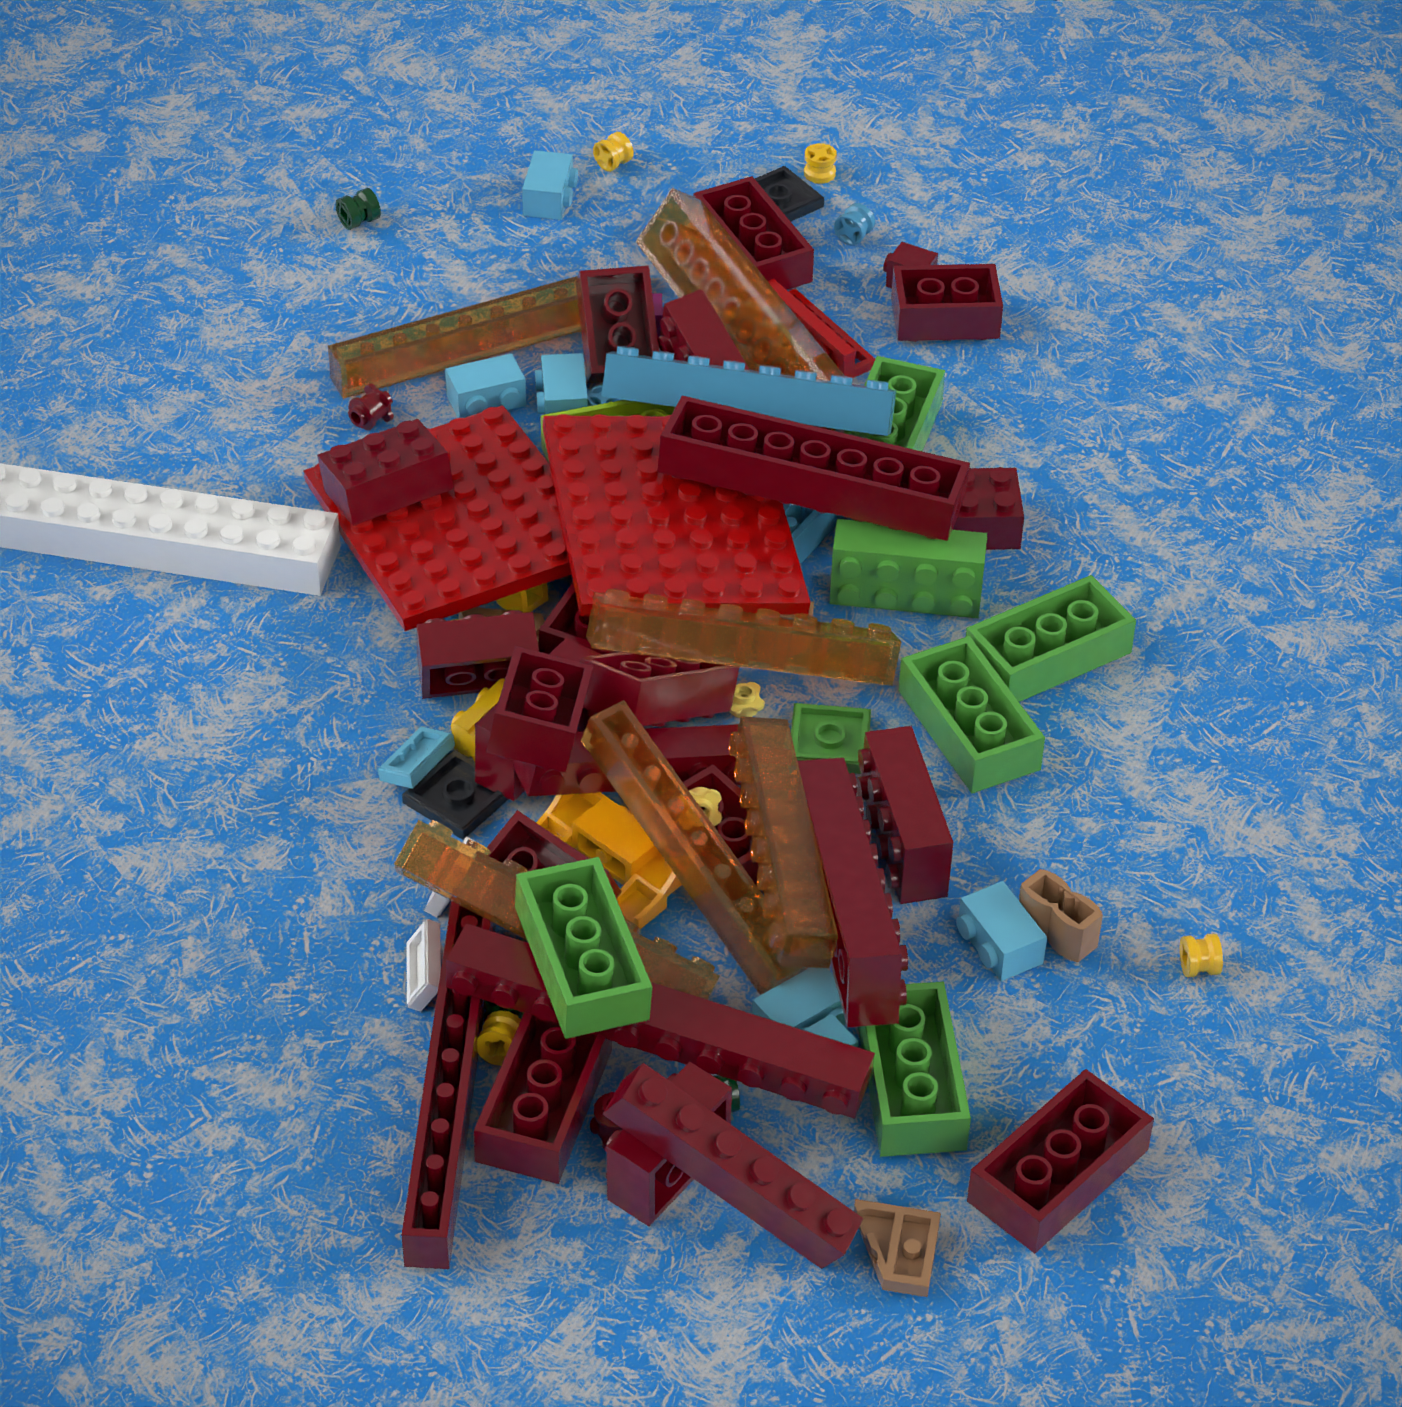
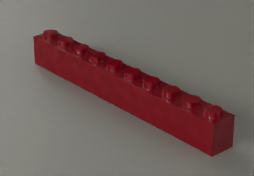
[401,889,496,1269]
[446,923,875,1119]

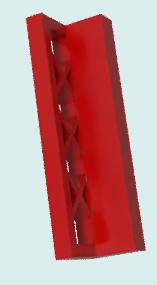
[762,279,875,378]

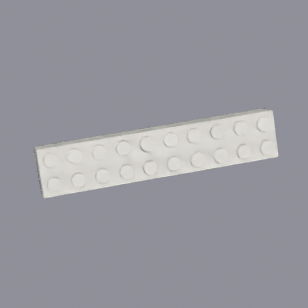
[0,463,341,596]

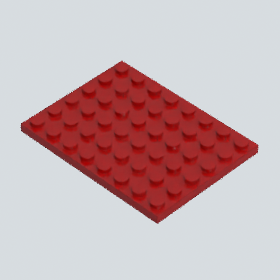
[303,405,572,631]
[542,414,811,616]

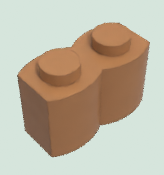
[1019,869,1103,962]

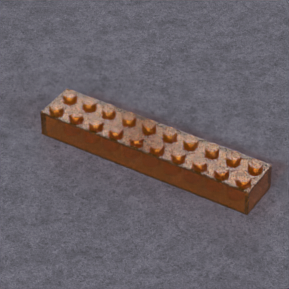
[635,188,845,431]

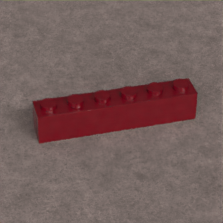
[513,724,758,797]
[602,1062,864,1269]

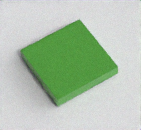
[788,703,871,774]

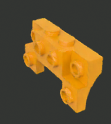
[536,792,695,931]

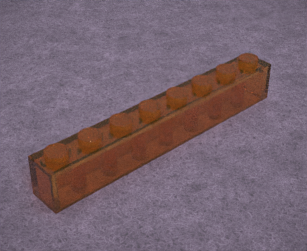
[328,276,581,399]
[586,589,902,686]
[581,700,811,995]
[729,716,838,968]
[394,820,720,1000]

